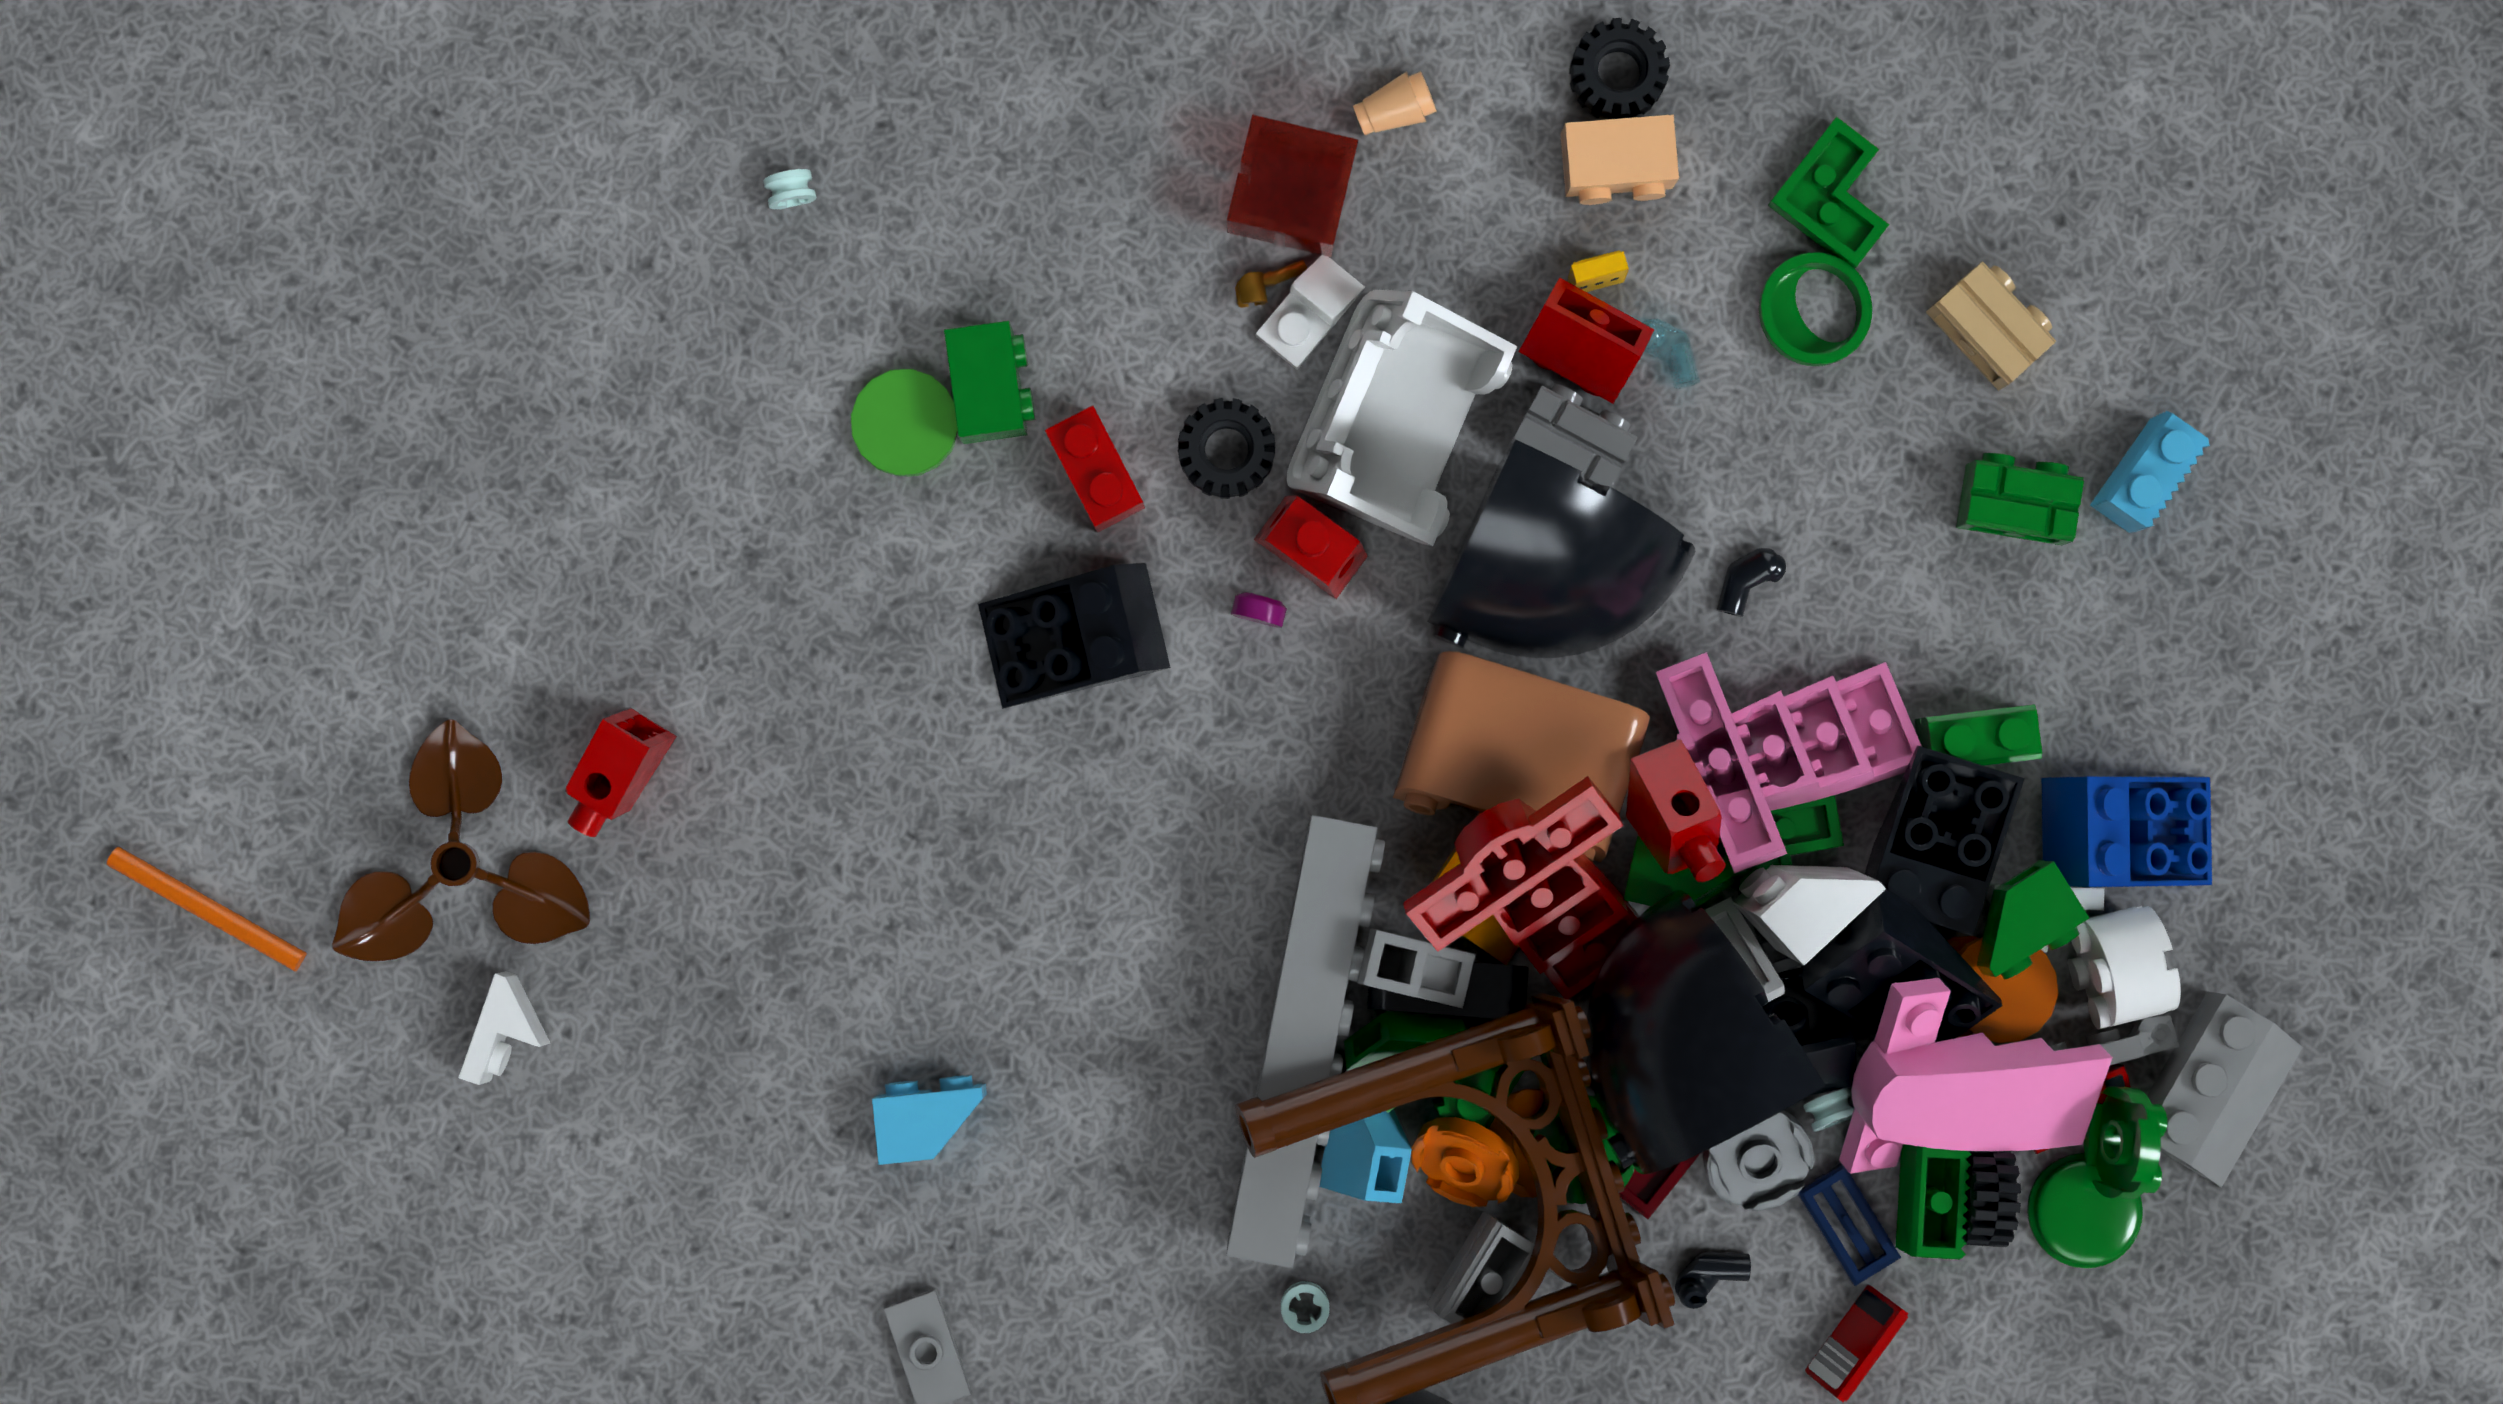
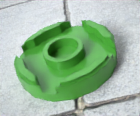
[851,369,958,477]

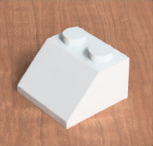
[1732,865,1886,965]

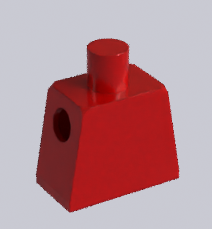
[1254,495,1368,599]
[565,708,677,837]
[1626,739,1725,882]

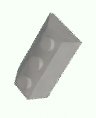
[2147,991,2303,1188]

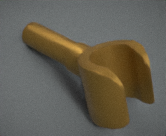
[1235,260,1307,308]

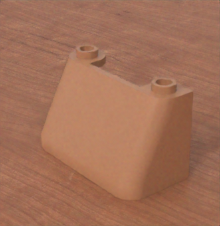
[1393,651,1650,863]

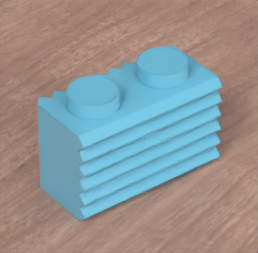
[2090,411,2210,533]

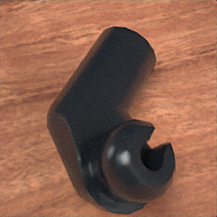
[1717,548,1786,617]
[1675,1252,1751,1309]

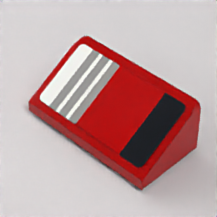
[1805,1285,1908,1402]

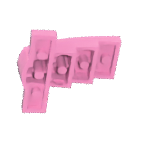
[1656,652,1921,874]
[1839,978,2113,1174]

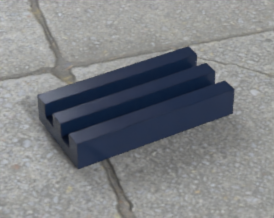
[1797,1163,1901,1286]

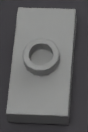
[884,1288,972,1404]

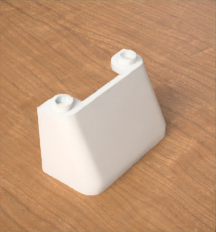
[1286,290,1517,546]

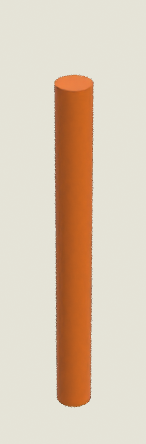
[107,847,307,972]

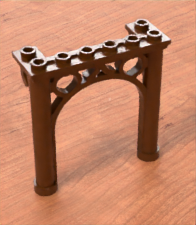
[1235,993,1675,1404]

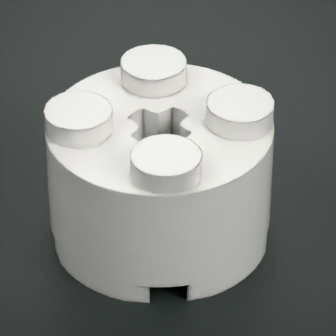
[2067,906,2181,1029]

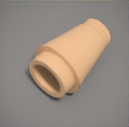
[1353,71,1437,135]

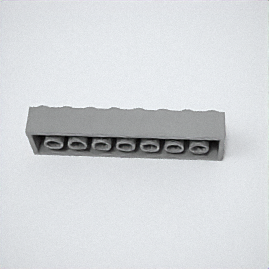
[1226,815,1385,1269]

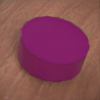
[1231,592,1287,628]

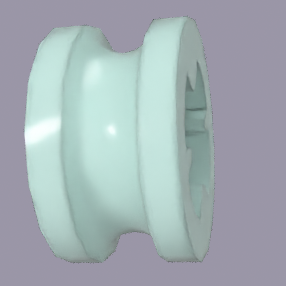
[763,169,817,209]
[1803,1088,1855,1132]
[1281,1281,1329,1333]

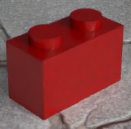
[1518,277,1655,404]
[1045,405,1145,533]

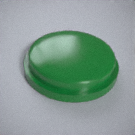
[1758,252,1872,366]
[2027,1153,2143,1268]

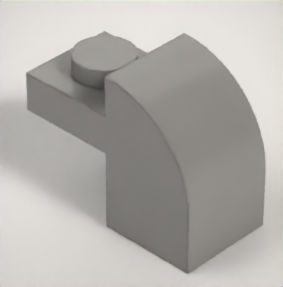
[1357,929,1475,1008]

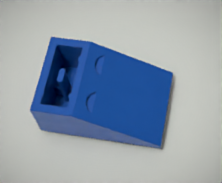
[2041,776,2212,887]

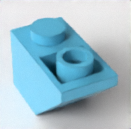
[872,1075,987,1165]
[1319,1109,1412,1203]

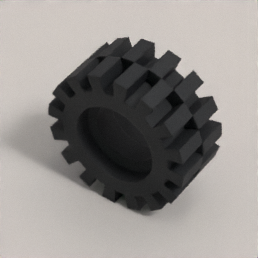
[1569,18,1670,119]
[1178,398,1275,499]
[1962,1151,2021,1247]

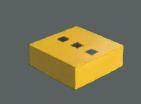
[1568,250,1629,292]

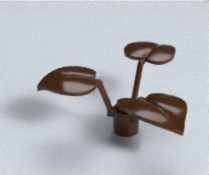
[332,719,590,961]

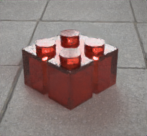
[1227,115,1359,257]

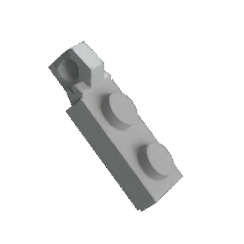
[2049,1015,2179,1065]

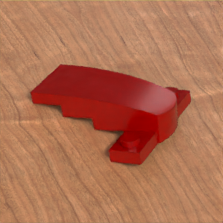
[1403,776,1639,999]

